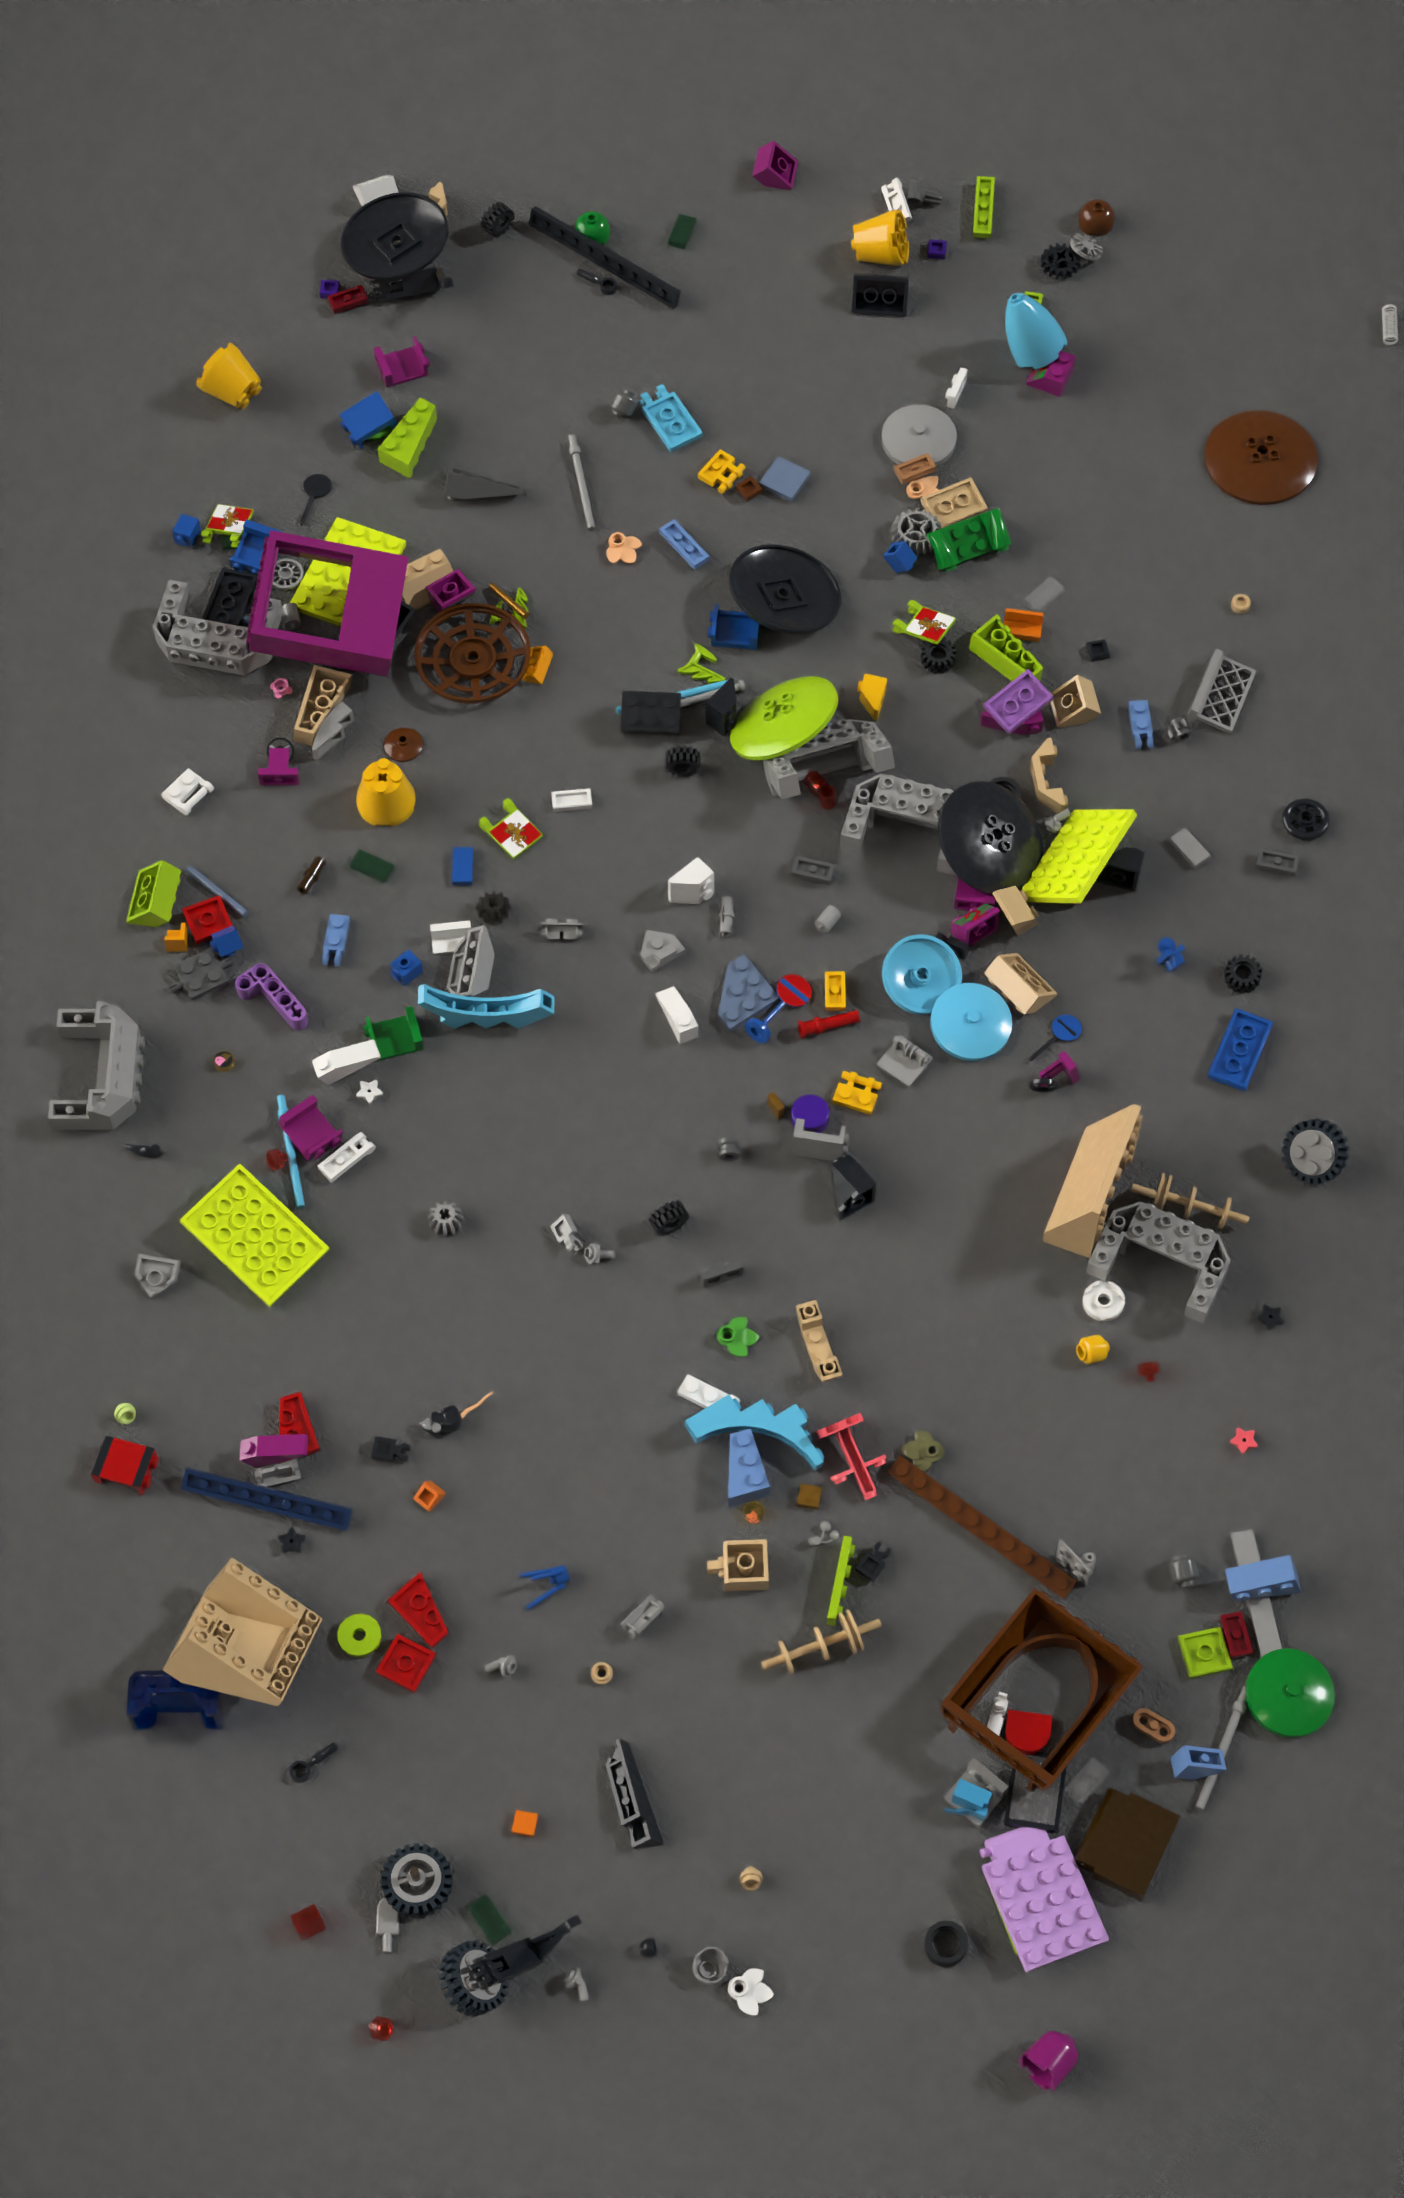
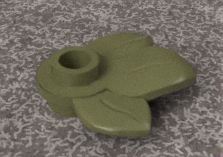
[901,1431,944,1472]

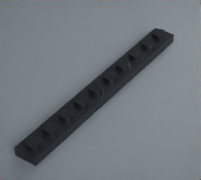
[528,206,681,309]

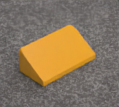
[522,645,553,684]

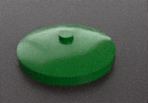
[1245,1648,1335,1738]

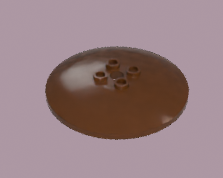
[1204,410,1318,505]

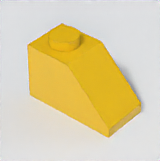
[857,673,887,721]

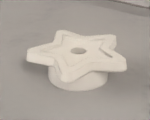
[356,1080,383,1104]

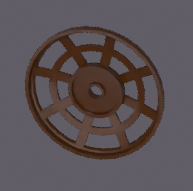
[414,603,531,704]

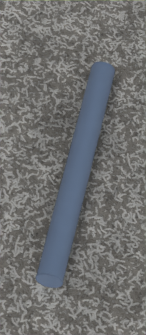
[186,865,248,917]

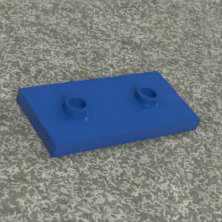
[1207,1008,1274,1092]

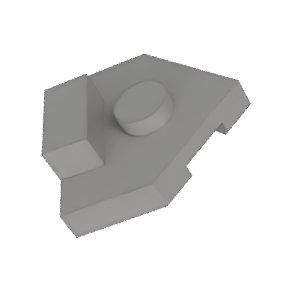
[640,930,685,972]
[134,1254,181,1299]

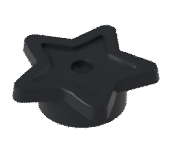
[1256,1304,1284,1330]
[278,1527,306,1553]

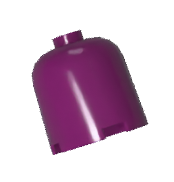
[1019,2031,1079,2092]

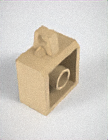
[707,1539,769,1591]

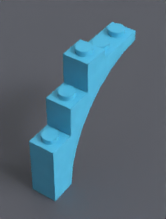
[418,984,554,1029]
[685,1394,824,1471]

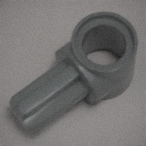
[906,182,942,207]

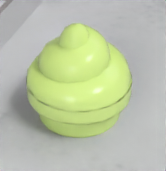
[114,1403,136,1424]

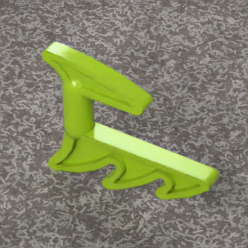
[490,587,529,629]
[678,643,725,684]

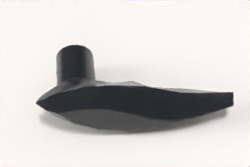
[125,1144,163,1158]

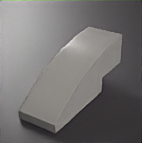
[312,701,354,761]

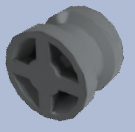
[718,1137,740,1161]

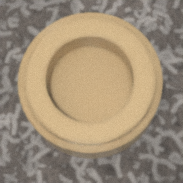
[1231,594,1251,614]

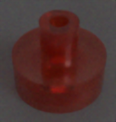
[266,1148,288,1171]
[1137,1361,1160,1382]
[368,2016,393,2041]

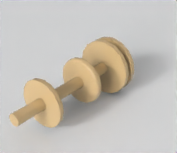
[1131,1173,1249,1230]
[761,1609,882,1675]

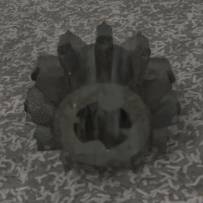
[476,890,511,925]

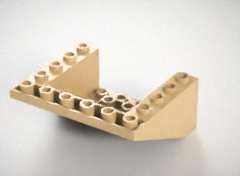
[1043,1104,1143,1258]
[163,1557,323,1706]

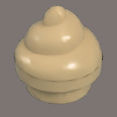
[740,1866,763,1891]

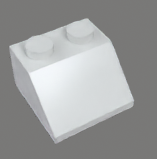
[353,175,399,206]
[668,857,714,904]

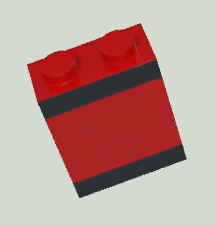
[91,1436,159,1495]

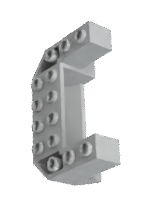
[153,580,283,675]
[763,719,895,799]
[840,774,956,875]
[48,1001,145,1130]
[1086,1202,1231,1323]

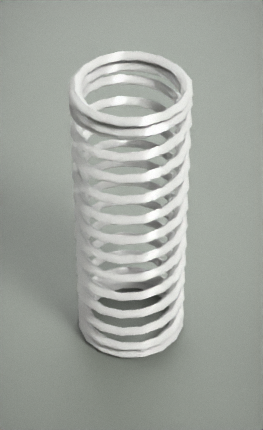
[1382,304,1398,345]

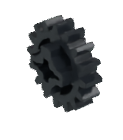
[1041,243,1081,280]

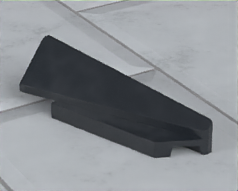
[605,1738,664,1849]

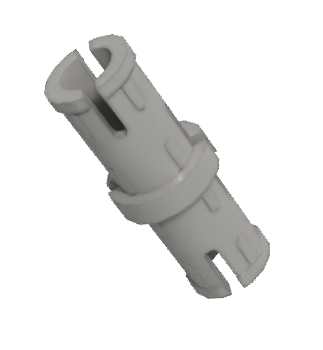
[719,896,735,938]

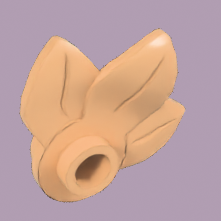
[906,476,939,499]
[606,532,642,564]

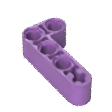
[235,963,308,1030]

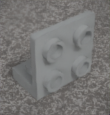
[944,1757,1009,1826]

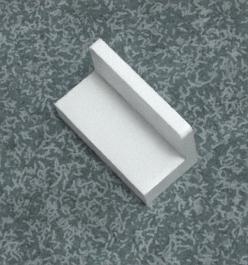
[430,920,471,955]

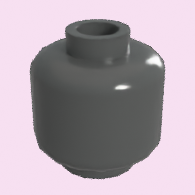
[610,389,638,419]
[1168,1553,1199,1587]

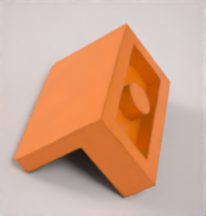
[1003,608,1044,642]

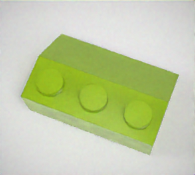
[126,860,181,927]

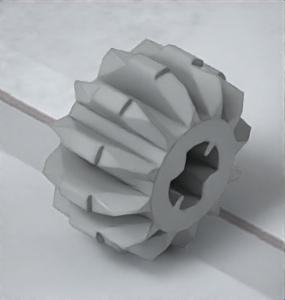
[428,1200,464,1237]

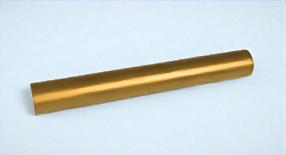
[489,583,529,619]

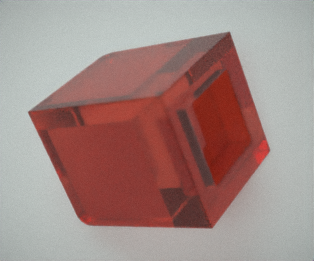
[290,1904,326,1941]

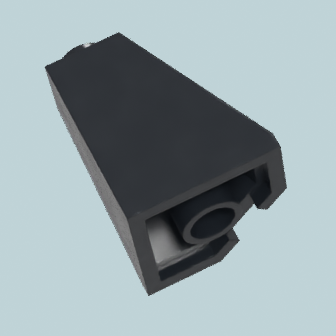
[831,1154,877,1221]

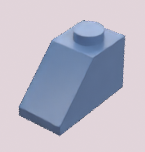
[1170,1745,1227,1780]

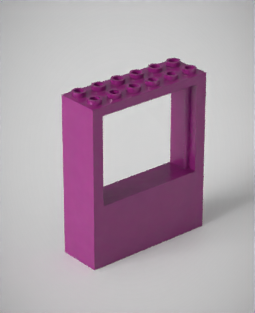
[246,530,409,677]

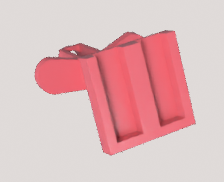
[814,1413,887,1500]

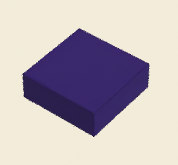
[927,240,947,259]
[320,280,340,299]

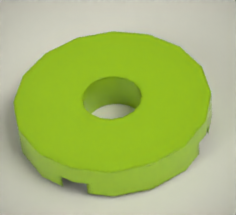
[337,1613,382,1658]

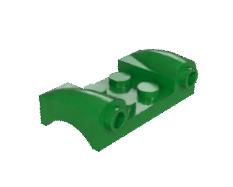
[926,508,1012,572]

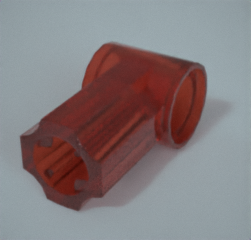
[803,771,836,810]

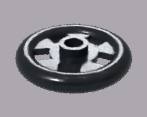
[1282,798,1330,840]

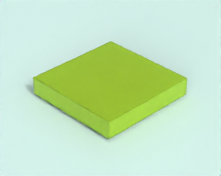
[1178,1627,1233,1680]

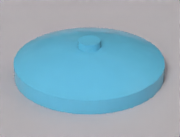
[882,934,962,1015]
[930,983,1012,1062]

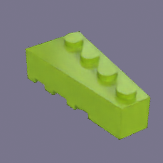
[378,397,437,478]
[969,614,1043,681]

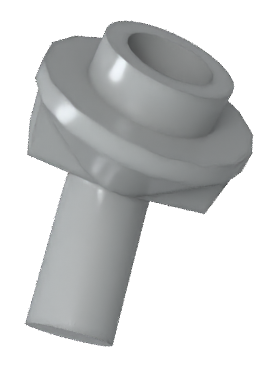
[1044,809,1071,833]
[584,1243,615,1264]
[485,1655,517,1677]
[564,1968,589,2001]

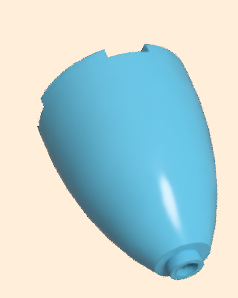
[1005,293,1067,369]

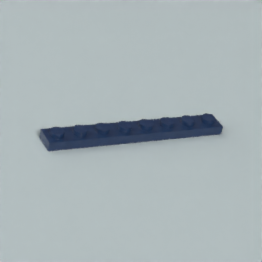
[181,1467,353,1531]

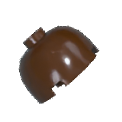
[1078,199,1115,236]

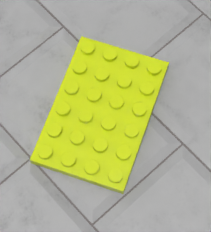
[290,517,407,627]
[1022,809,1137,903]
[180,1163,330,1307]

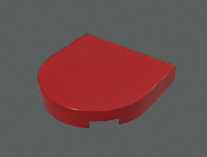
[1005,1709,1052,1755]

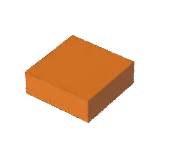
[511,1810,538,1838]

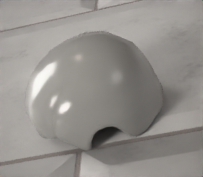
[692,1947,729,1985]

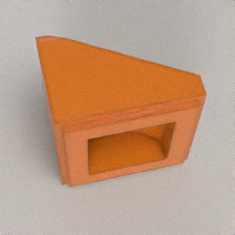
[413,1481,446,1512]

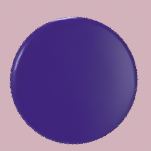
[791,1095,829,1133]

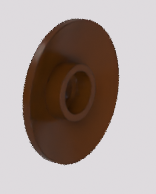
[384,727,423,762]

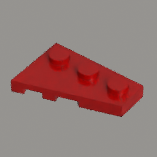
[278,1391,320,1464]
[388,1571,449,1649]

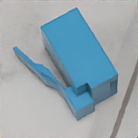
[943,1779,992,1821]

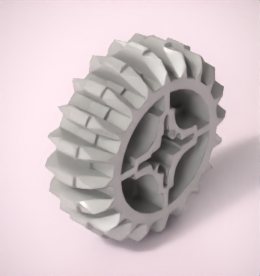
[891,508,941,556]

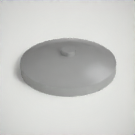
[882,405,957,467]

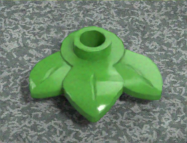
[717,1317,759,1357]

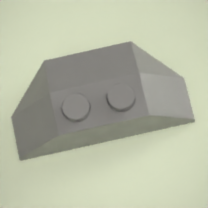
[447,925,495,997]

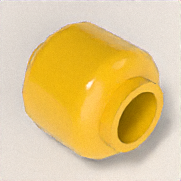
[1076,1335,1110,1364]

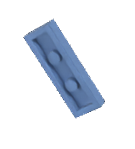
[659,519,709,570]

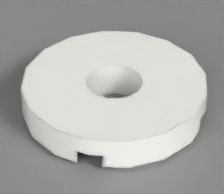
[1082,1280,1125,1322]

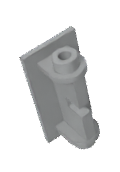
[541,919,582,940]
[254,1459,301,1487]
[620,1594,665,1640]

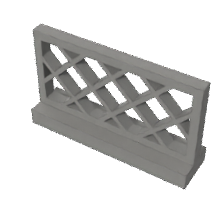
[1186,649,1257,734]

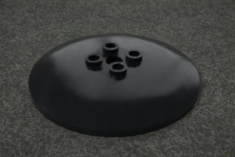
[341,192,449,281]
[729,544,841,634]
[938,781,1043,896]

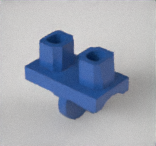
[1156,937,1185,972]

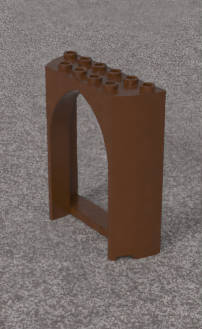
[941,1588,1143,1792]

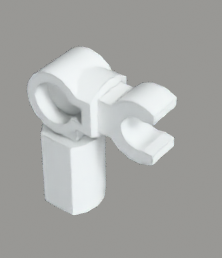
[987,1692,1009,1736]

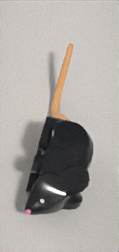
[419,1392,494,1439]

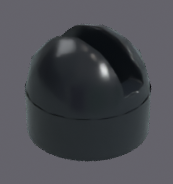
[639,1937,657,1957]

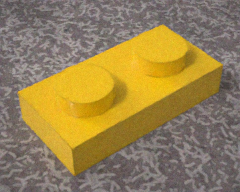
[825,971,846,1011]

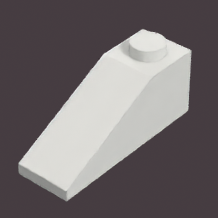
[655,986,698,1044]
[312,1039,381,1085]

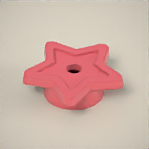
[1230,1427,1258,1454]

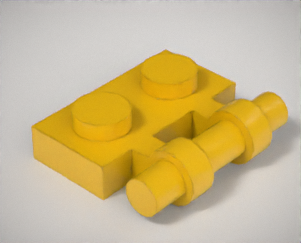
[698,449,746,494]
[832,1071,882,1115]

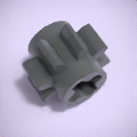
[1168,717,1193,741]

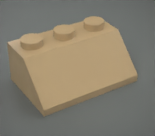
[401,549,453,610]
[984,953,1058,1014]

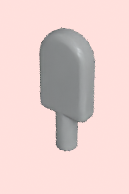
[376,1898,400,1954]

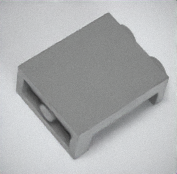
[792,1118,849,1161]

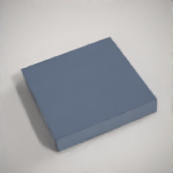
[759,456,811,502]

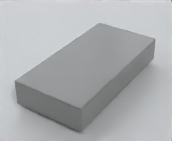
[1169,828,1211,869]

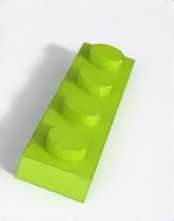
[973,176,995,239]
[827,1536,856,1626]

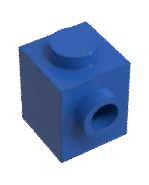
[172,514,201,548]
[883,541,918,573]
[210,925,244,957]
[390,949,423,986]

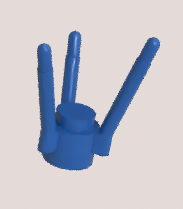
[519,1565,570,1610]

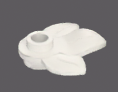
[728,1968,773,2016]

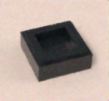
[1086,639,1110,662]

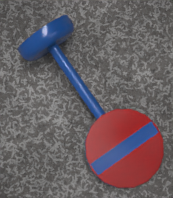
[744,974,812,1043]

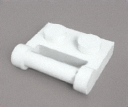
[161,768,214,816]

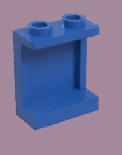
[339,391,398,449]
[230,519,282,574]
[708,604,760,650]

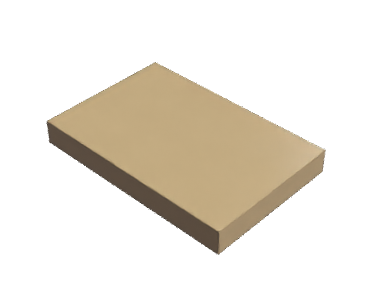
[920,477,988,528]

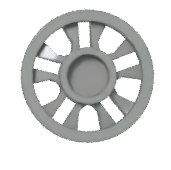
[1070,233,1103,261]
[272,558,304,592]

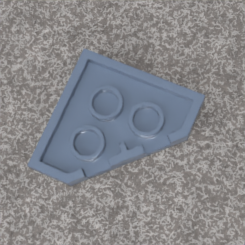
[718,954,780,1032]

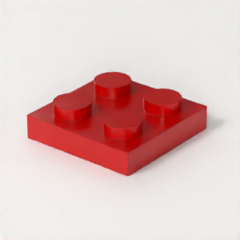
[182,895,232,945]
[375,1634,436,1693]

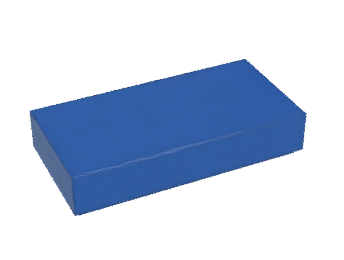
[452,847,473,885]

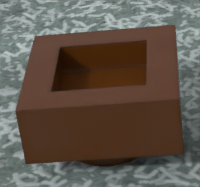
[736,476,763,502]

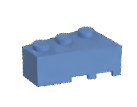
[728,1428,770,1508]
[1225,1555,1302,1601]

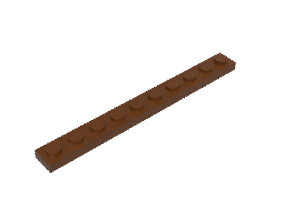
[887,1455,1077,1600]

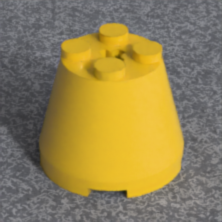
[851,210,909,266]
[196,342,262,409]
[356,758,416,827]

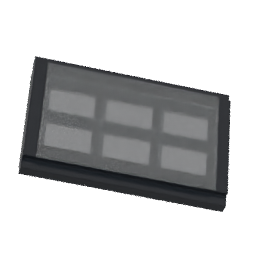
[1004,1752,1067,1834]

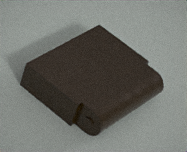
[1074,1788,1180,1902]

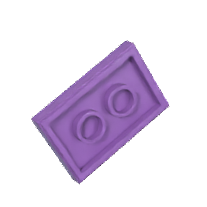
[983,669,1054,735]

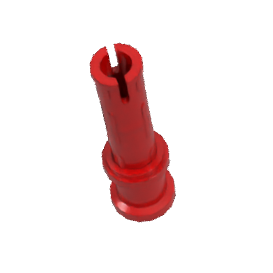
[797,1010,860,1039]

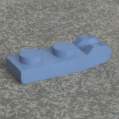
[1128,700,1153,749]
[322,914,350,966]

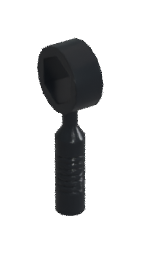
[576,268,617,295]
[290,1742,338,1783]

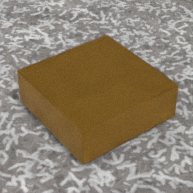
[767,1092,785,1120]
[797,1483,822,1510]

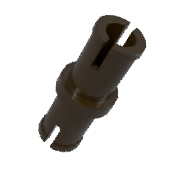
[296,856,326,895]

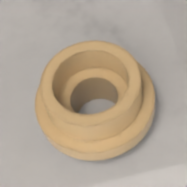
[591,1662,613,1685]

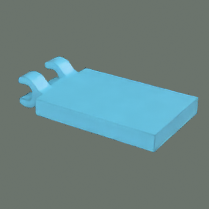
[640,384,703,453]

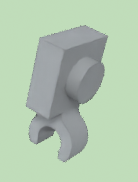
[550,1214,583,1252]

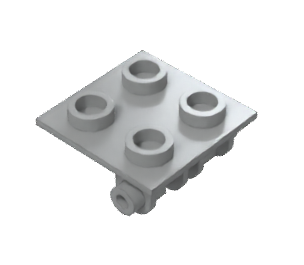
[876,1035,933,1087]
[1056,1539,1096,1586]

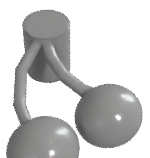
[808,1521,839,1546]

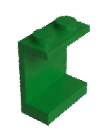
[363,1006,424,1062]

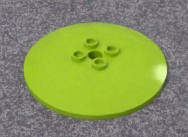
[730,676,838,760]

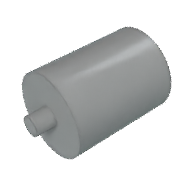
[282,603,301,630]
[815,905,841,933]

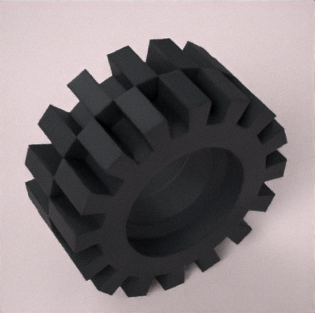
[481,202,515,238]
[920,637,956,674]
[665,745,701,777]
[1224,954,1262,994]
[649,1200,690,1236]

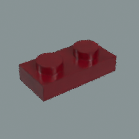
[327,285,369,314]
[1219,1611,1253,1659]

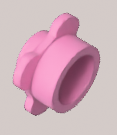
[270,678,293,699]

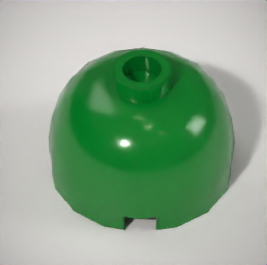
[574,211,610,245]

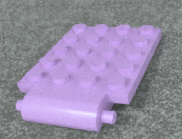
[979,1821,1109,1973]

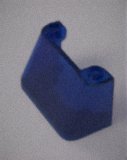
[126,1670,224,1730]

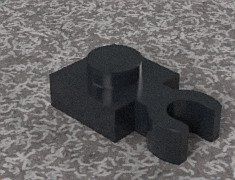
[935,932,969,960]
[371,1436,411,1463]
[855,1541,891,1582]

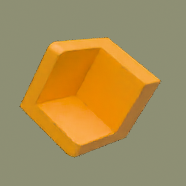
[164,923,188,952]

